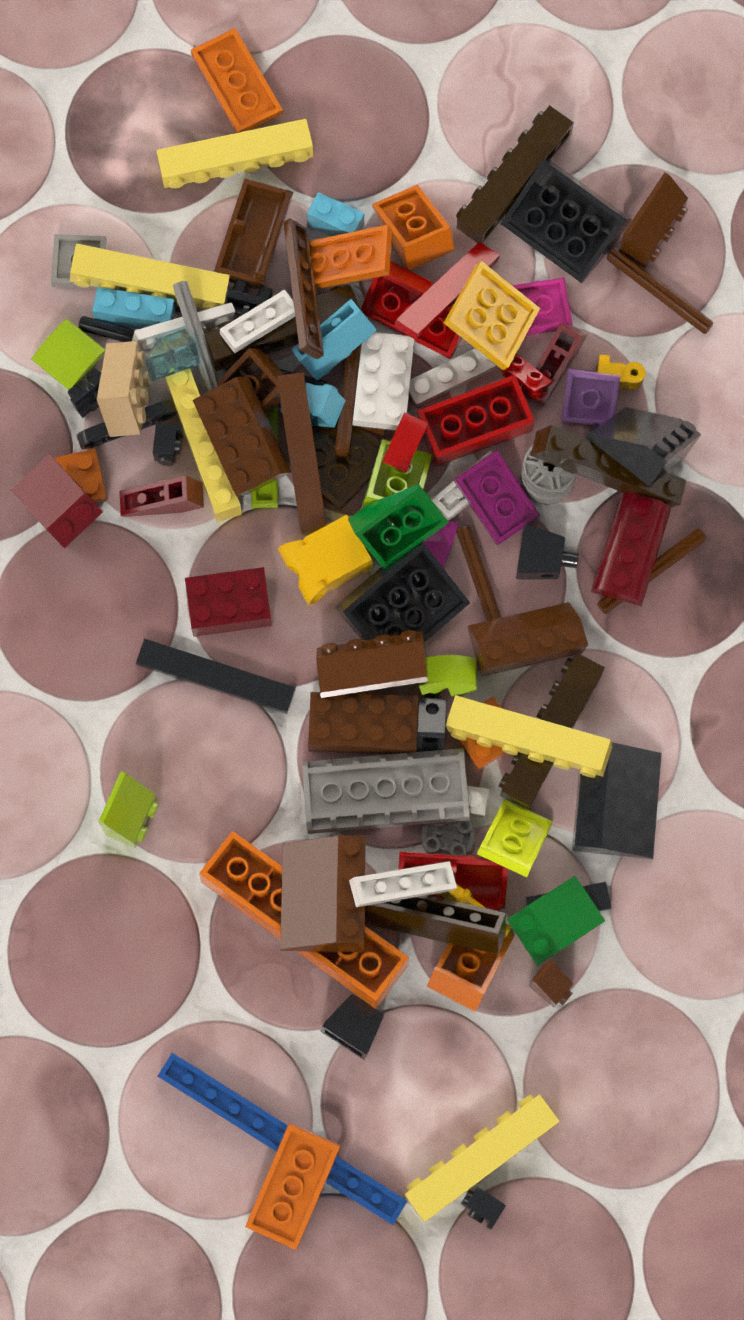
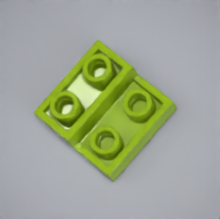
[31,318,105,390]
[419,655,477,697]

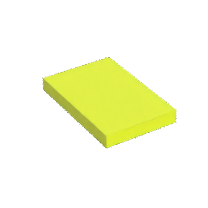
[477,799,553,877]

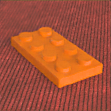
[191,28,283,133]
[309,225,392,289]
[245,1123,341,1250]

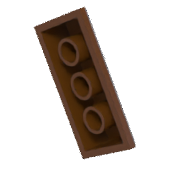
[467,602,588,677]
[316,630,428,698]

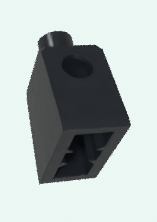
[516,524,579,580]
[416,692,446,752]
[321,994,384,1060]

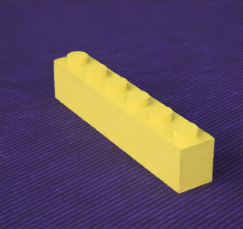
[156,119,313,188]
[70,243,230,311]
[164,364,242,523]
[445,695,613,778]
[404,1094,560,1223]

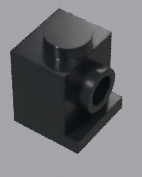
[152,423,184,466]
[461,1187,506,1230]

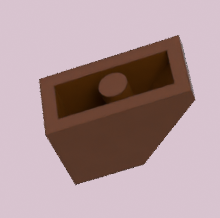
[529,959,573,1007]

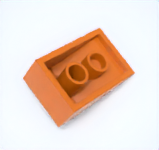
[372,184,455,270]
[426,933,515,1012]

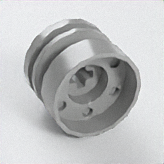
[520,445,577,505]

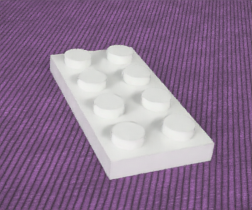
[352,332,414,430]

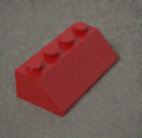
[361,260,463,359]

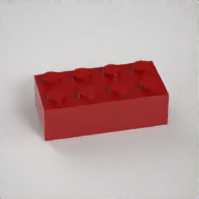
[417,375,535,467]

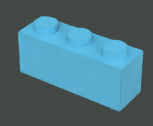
[92,287,176,329]
[291,299,377,381]

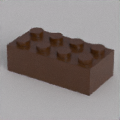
[193,377,292,496]
[308,692,418,754]

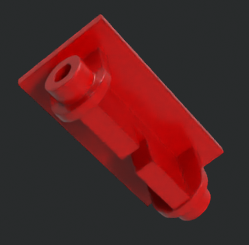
[501,353,552,401]

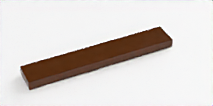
[283,218,324,359]
[277,372,327,533]

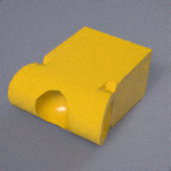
[277,515,374,606]

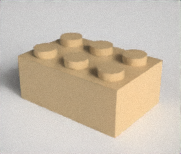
[97,341,152,437]

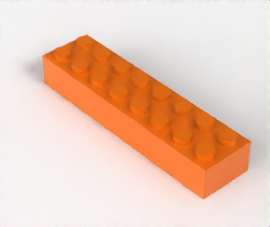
[199,831,409,1009]

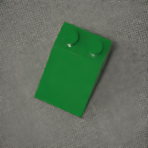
[348,484,449,570]
[507,876,605,966]

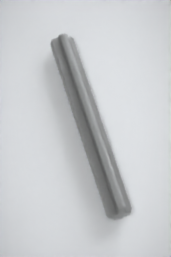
[173,281,219,392]

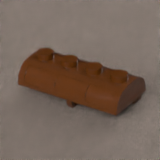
[214,178,294,289]

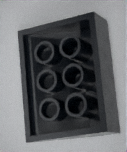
[500,159,632,283]
[586,407,701,486]
[335,542,470,642]
[572,742,662,859]

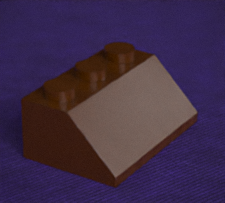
[620,172,689,268]

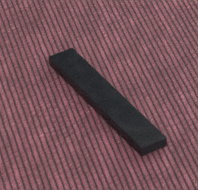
[136,638,296,714]

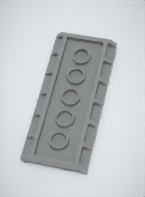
[302,748,470,834]

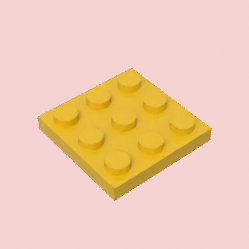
[444,261,540,370]

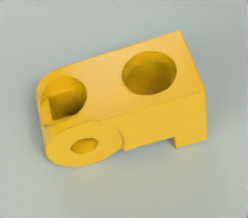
[596,354,646,390]

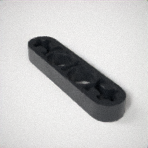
[76,400,176,450]

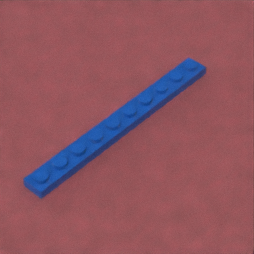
[157,1053,408,1225]

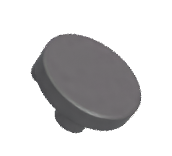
[421,820,475,856]

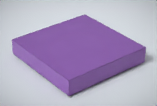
[561,369,620,425]

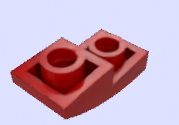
[382,412,428,472]

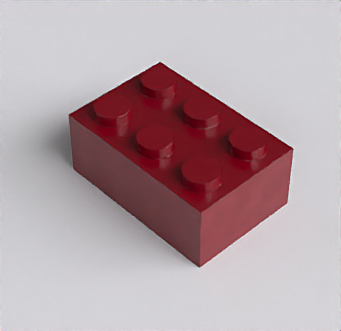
[185,567,272,637]

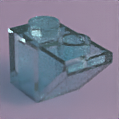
[145,329,201,382]

